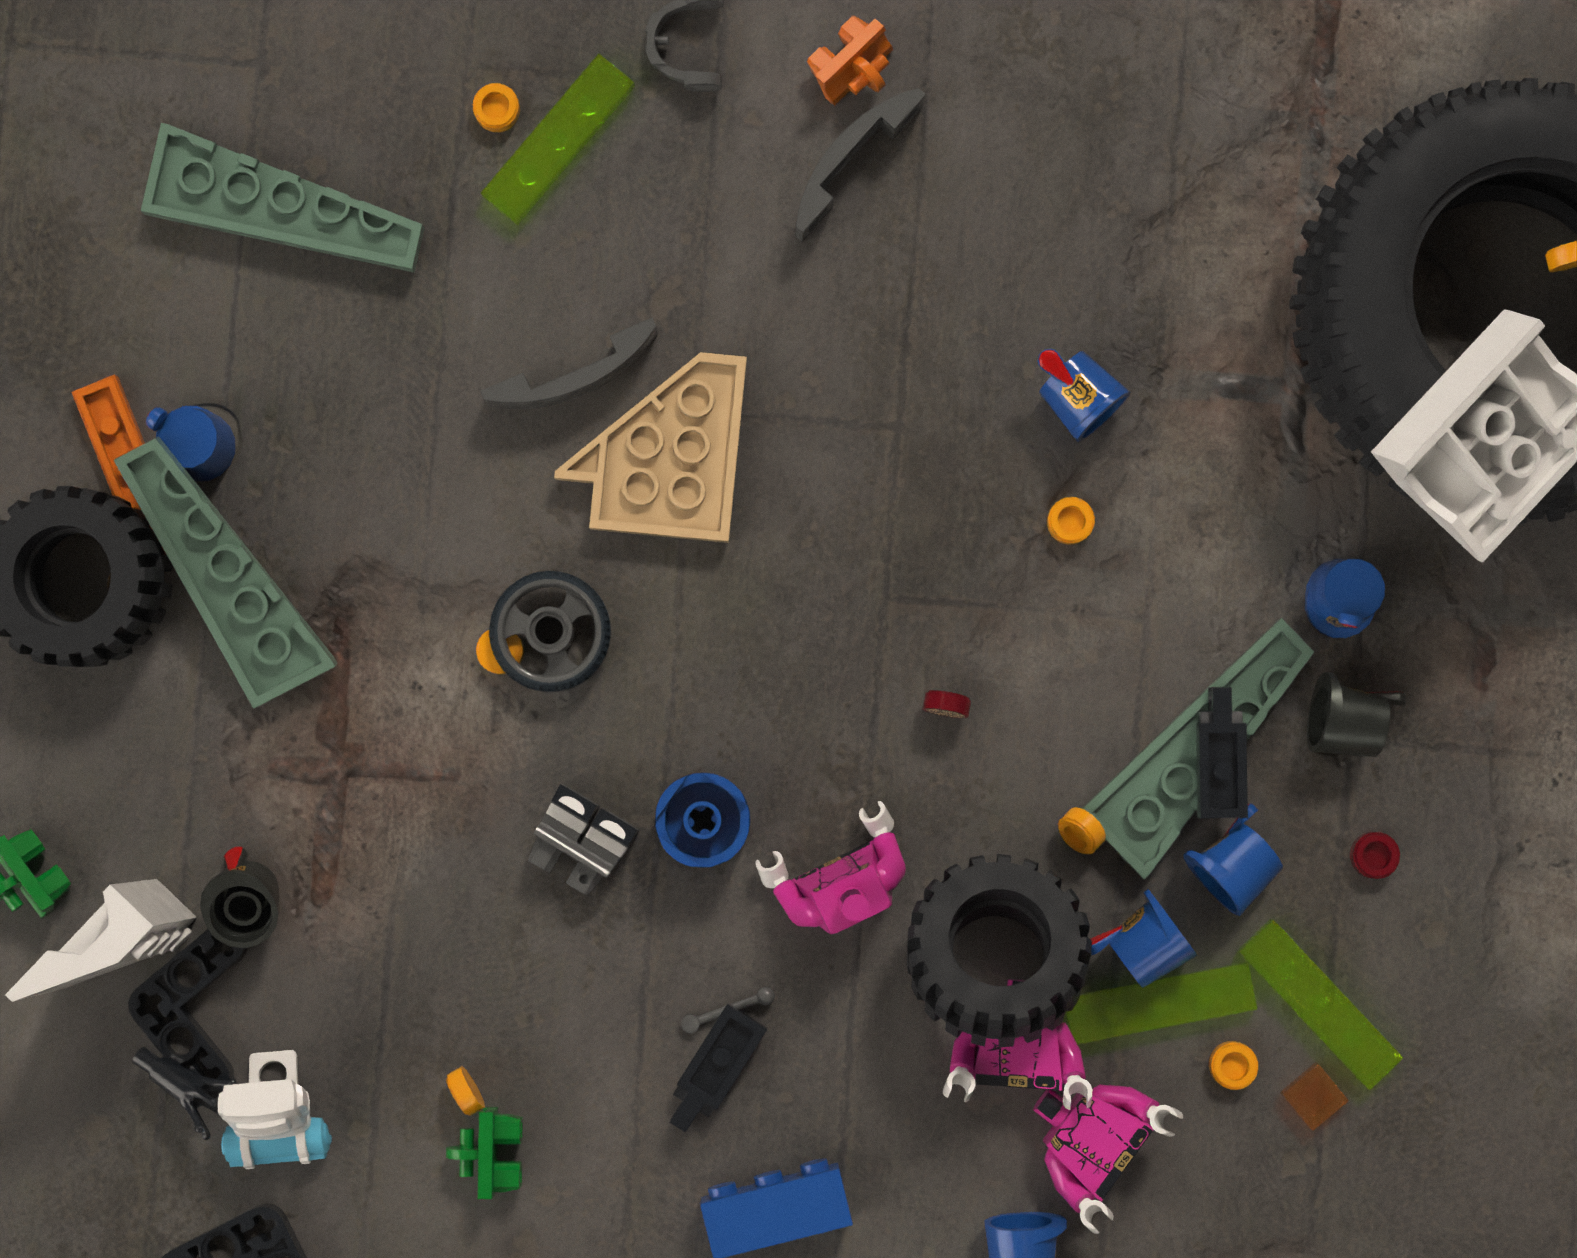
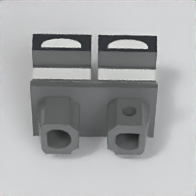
[528,784,640,896]

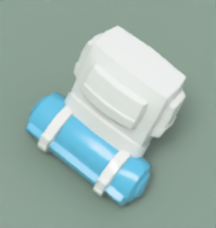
[218,1050,332,1169]

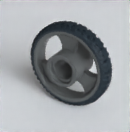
[489,571,611,692]

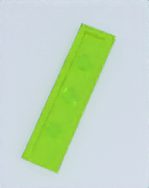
[480,54,635,225]
[1237,919,1403,1090]
[1065,962,1257,1044]

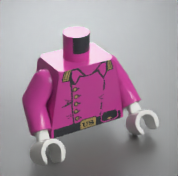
[756,801,906,935]
[943,979,1093,1110]
[1033,1084,1183,1234]

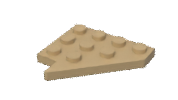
[554,352,747,543]

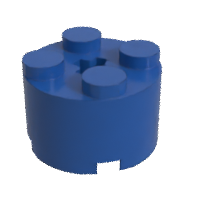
[655,773,751,868]

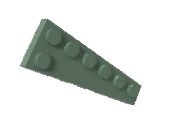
[141,123,425,273]

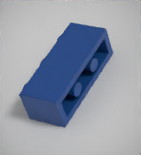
[700,1158,853,1258]

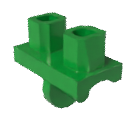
[0,829,71,919]
[446,1107,523,1199]

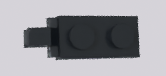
[1196,687,1248,818]
[669,1003,767,1133]

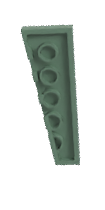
[114,437,337,709]
[1082,618,1314,879]

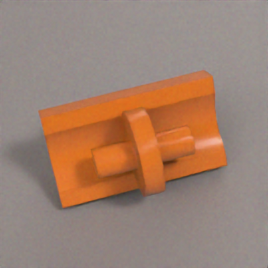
[807,16,893,106]

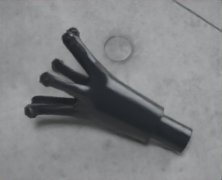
[132,1047,238,1140]

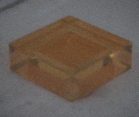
[1280,1062,1349,1131]

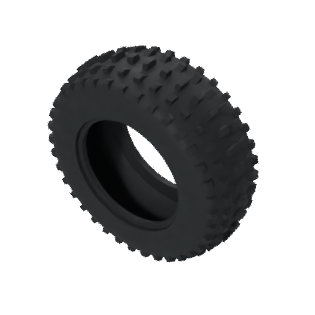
[1289,78,1577,525]

